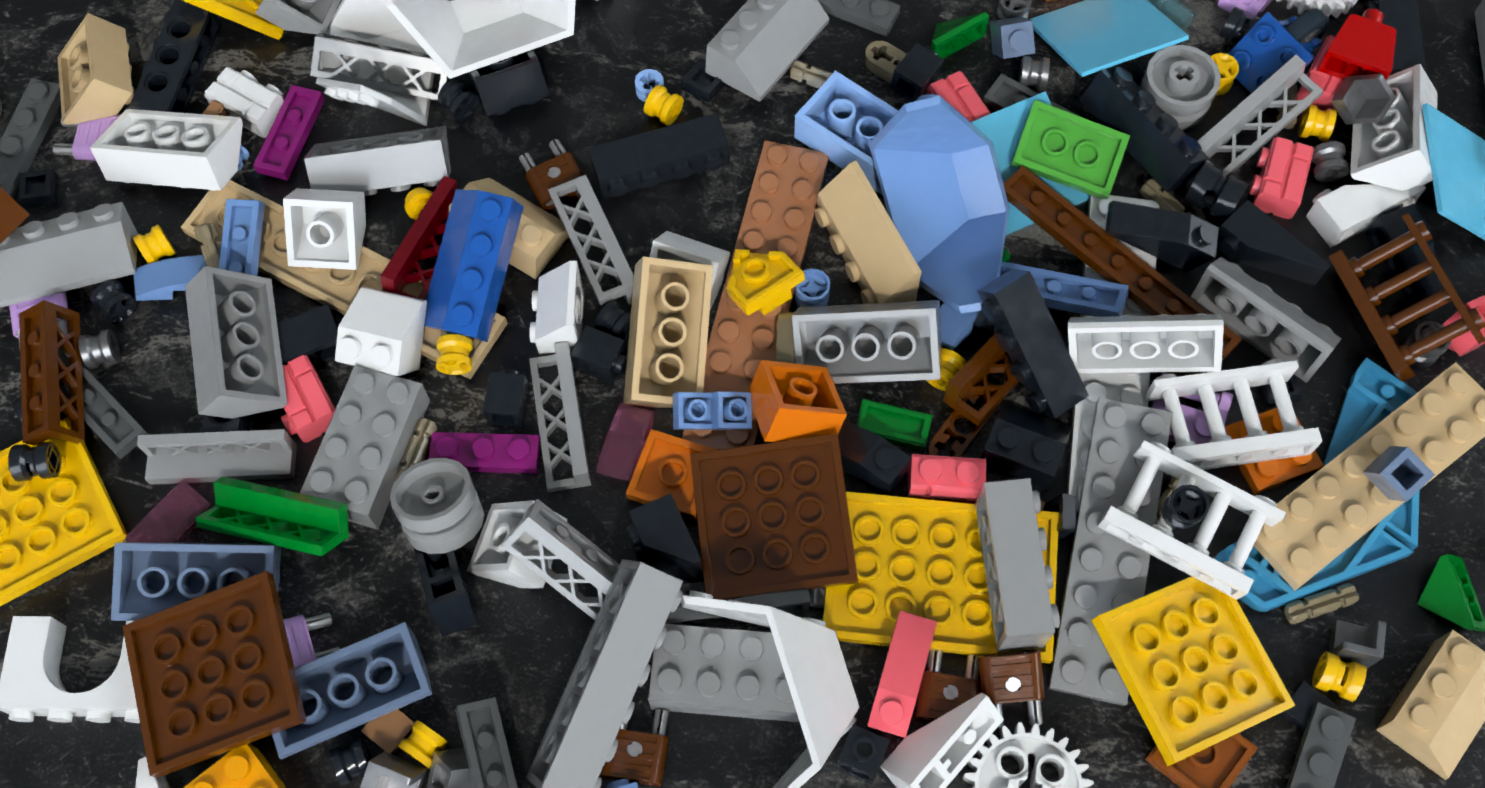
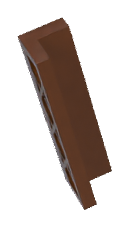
[19,300,85,446]
[943,329,1062,426]

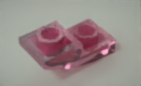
[596,403,656,482]
[125,480,211,542]

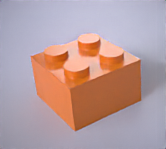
[748,360,847,442]

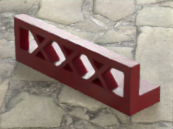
[381,176,457,300]

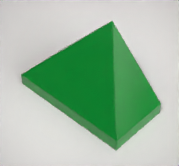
[931,12,989,59]
[1417,554,1485,632]

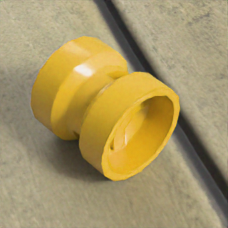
[1312,651,1367,702]

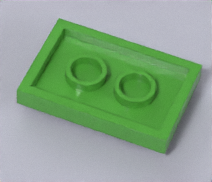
[1010,100,1130,199]

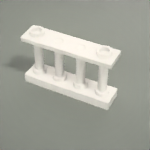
[1145,359,1322,475]
[1097,440,1286,600]

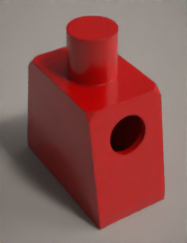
[1317,9,1397,80]

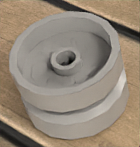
[1139,45,1221,131]
[389,458,485,554]

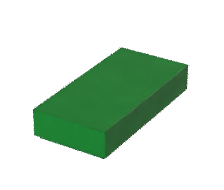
[856,399,933,452]

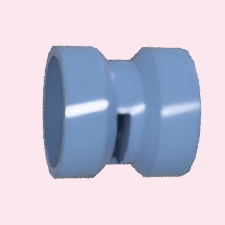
[795,268,830,308]

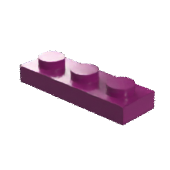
[253,85,325,180]
[429,432,541,474]

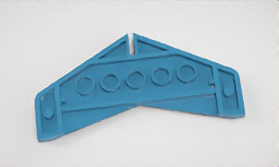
[1213,357,1420,612]

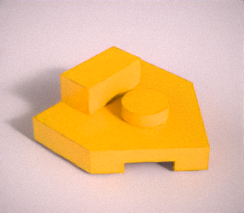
[726,249,805,316]

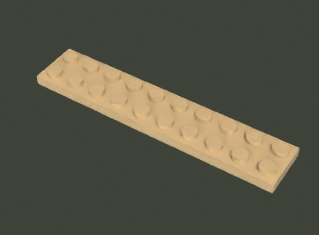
[181,180,508,379]

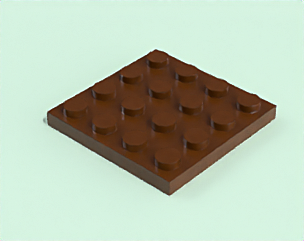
[690,433,859,600]
[122,571,307,778]

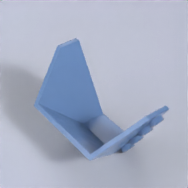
[869,94,1010,314]

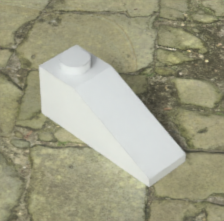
[1306,184,1426,248]
[880,693,1004,788]

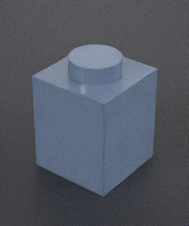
[989,16,1035,59]
[1362,446,1435,502]

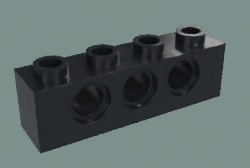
[129,0,222,113]

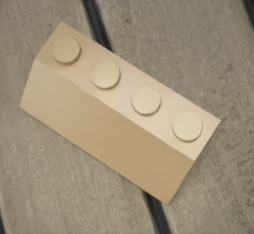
[814,160,922,304]
[623,256,713,408]

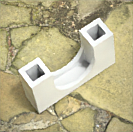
[0,616,140,723]

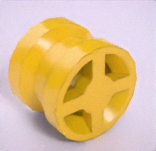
[1210,53,1239,95]
[644,84,684,126]
[1298,104,1337,143]
[133,224,176,264]
[436,334,473,375]
[926,348,967,391]
[398,720,448,769]

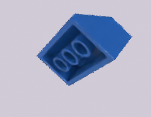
[424,189,524,342]

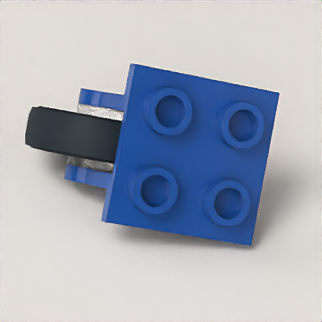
[1228,8,1330,93]

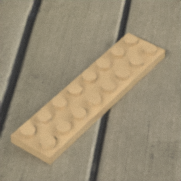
[1253,362,1485,591]

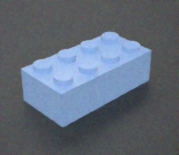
[794,71,898,195]

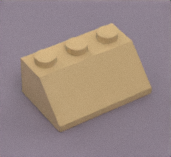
[57,13,134,125]
[448,178,574,279]
[1376,630,1485,780]

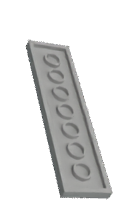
[1048,397,1173,706]

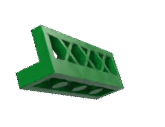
[196,476,349,556]

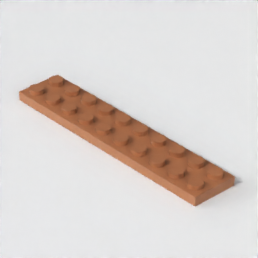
[682,141,829,450]

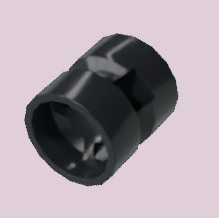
[1183,162,1249,222]

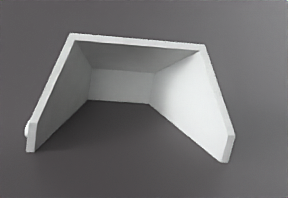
[316,0,434,126]
[381,0,576,79]
[680,591,859,788]

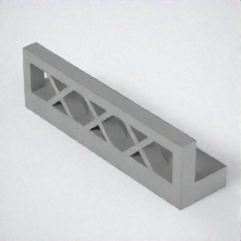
[1197,55,1323,178]
[548,175,634,306]
[529,341,591,493]
[137,429,297,485]
[501,499,620,620]

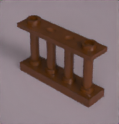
[1328,213,1485,382]

